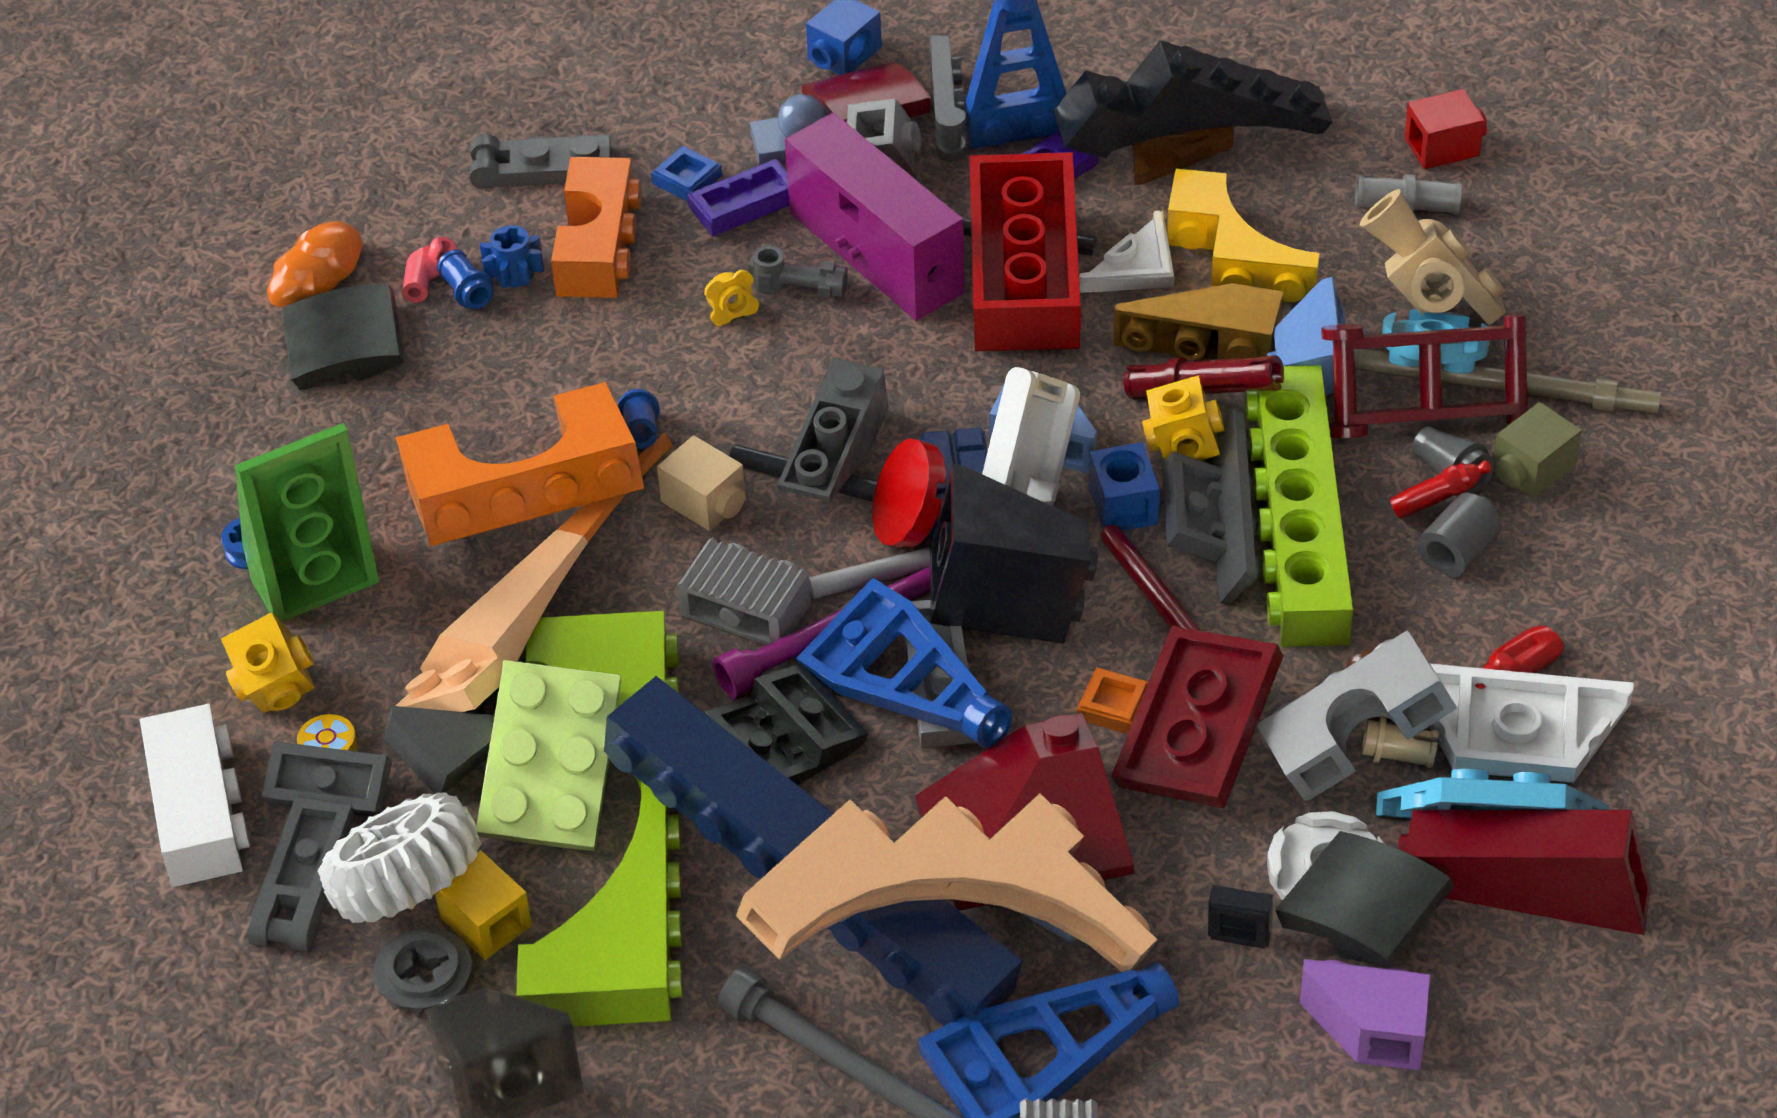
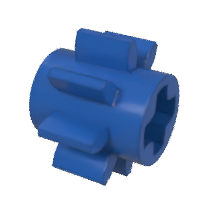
[480,225,544,288]

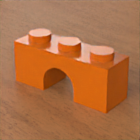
[551,157,642,298]

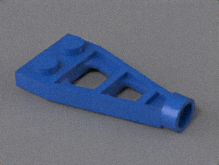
[966,0,1067,149]
[796,578,1012,748]
[918,962,1179,1118]

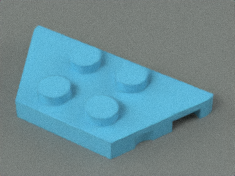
[1376,769,1609,819]

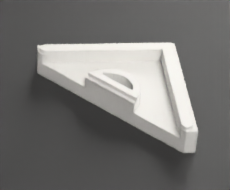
[1079,210,1174,293]

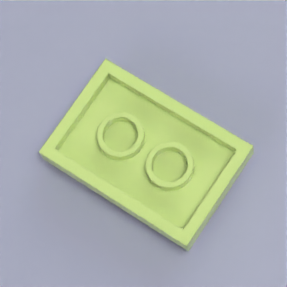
[476,660,622,851]

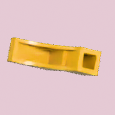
[1167,169,1320,303]

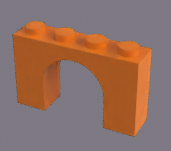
[395,382,645,546]

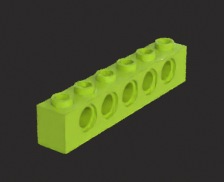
[1245,365,1353,647]

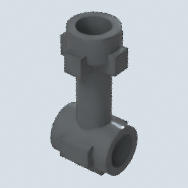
[748,245,848,298]

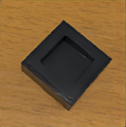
[1208,885,1273,949]

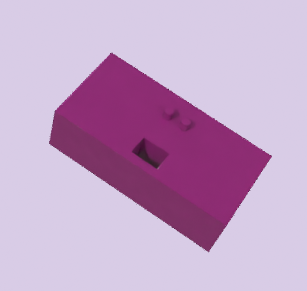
[785,112,965,321]

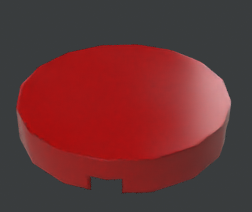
[872,438,947,549]

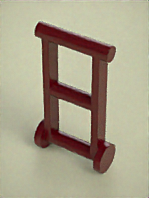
[1321,314,1528,438]

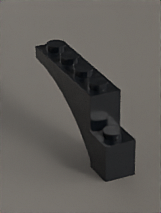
[1054,40,1333,158]

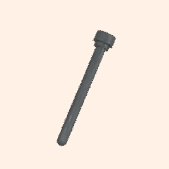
[717,966,963,1118]

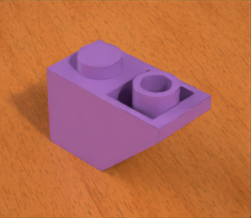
[1300,959,1430,1070]

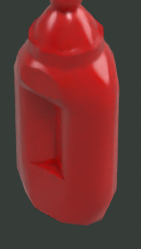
[1390,460,1492,519]
[1475,625,1564,689]

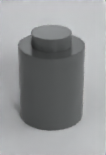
[1417,493,1502,578]

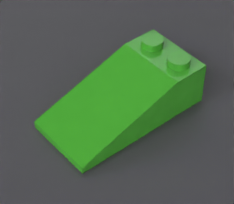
[235,423,379,622]

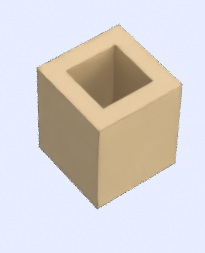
[657,435,746,531]

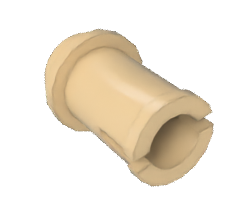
[1361,717,1439,768]

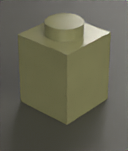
[1493,402,1582,499]

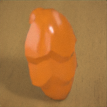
[266,221,363,307]

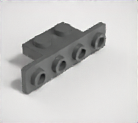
[1162,410,1259,605]

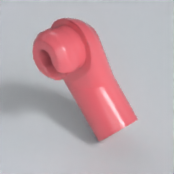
[402,237,457,303]

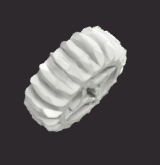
[318,793,482,923]

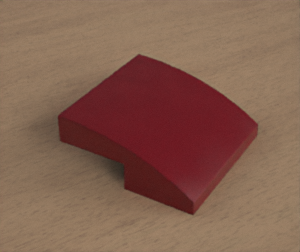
[802,62,930,123]

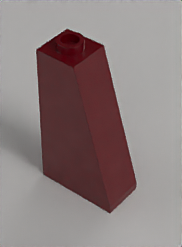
[1398,810,1651,935]

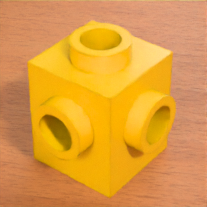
[1142,375,1225,461]
[221,612,315,713]

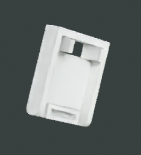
[982,367,1080,506]

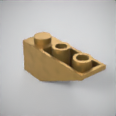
[1113,283,1284,361]

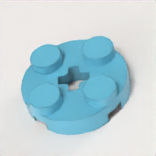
[1382,309,1490,374]

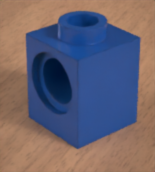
[806,0,882,75]
[1089,442,1160,531]

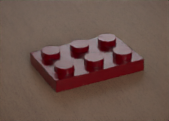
[1111,626,1284,809]

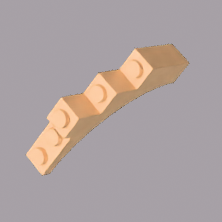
[736,794,1157,972]

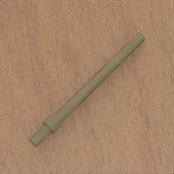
[1355,349,1662,414]

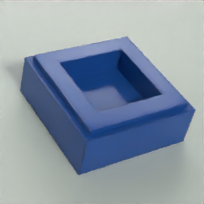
[651,146,722,202]

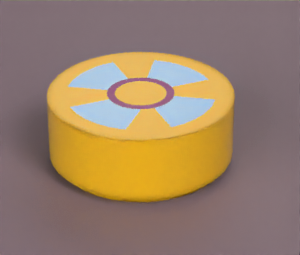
[297,714,358,752]

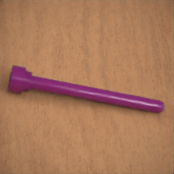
[712,566,930,700]

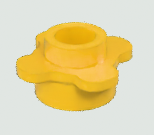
[705,270,759,326]

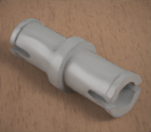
[1354,174,1462,214]

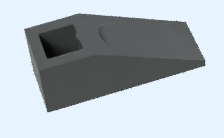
[777,358,889,502]

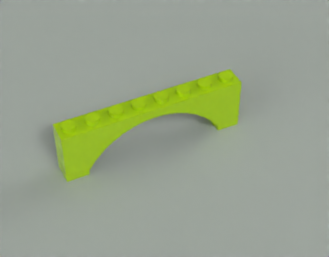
[517,611,683,1029]

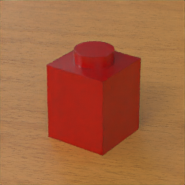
[1404,89,1487,170]

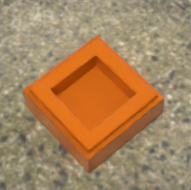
[1077,667,1149,734]

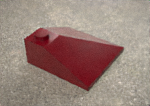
[915,713,1135,911]

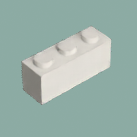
[140,704,250,887]

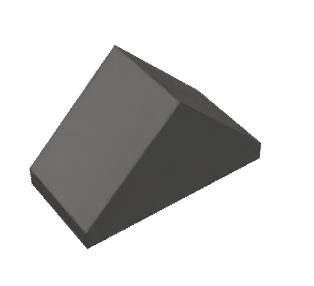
[384,705,495,794]

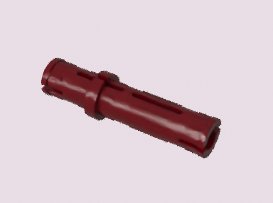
[1123,355,1284,399]

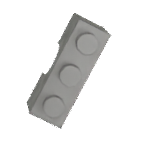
[1257,630,1458,801]

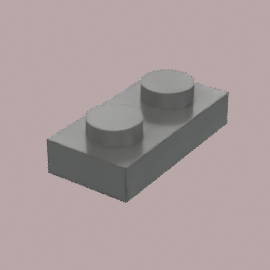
[261,741,392,817]

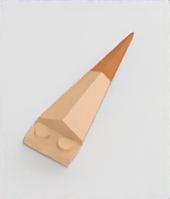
[396,432,672,712]

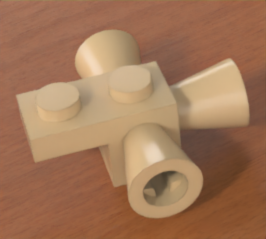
[1360,189,1506,326]

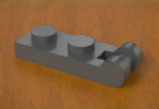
[930,35,966,162]
[470,134,611,188]
[248,798,355,952]

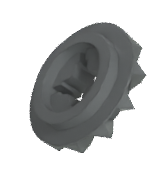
[374,928,473,1017]

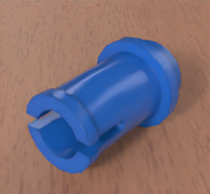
[437,250,493,309]
[617,389,660,449]

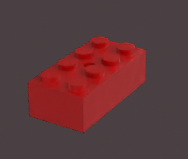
[970,152,1081,352]

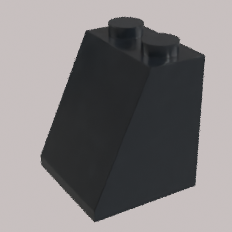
[930,464,1098,644]

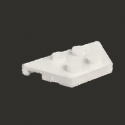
[1429,664,1634,783]

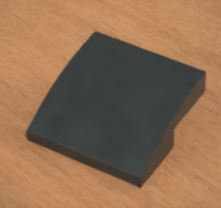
[283,284,404,390]
[704,663,868,785]
[1275,831,1454,968]

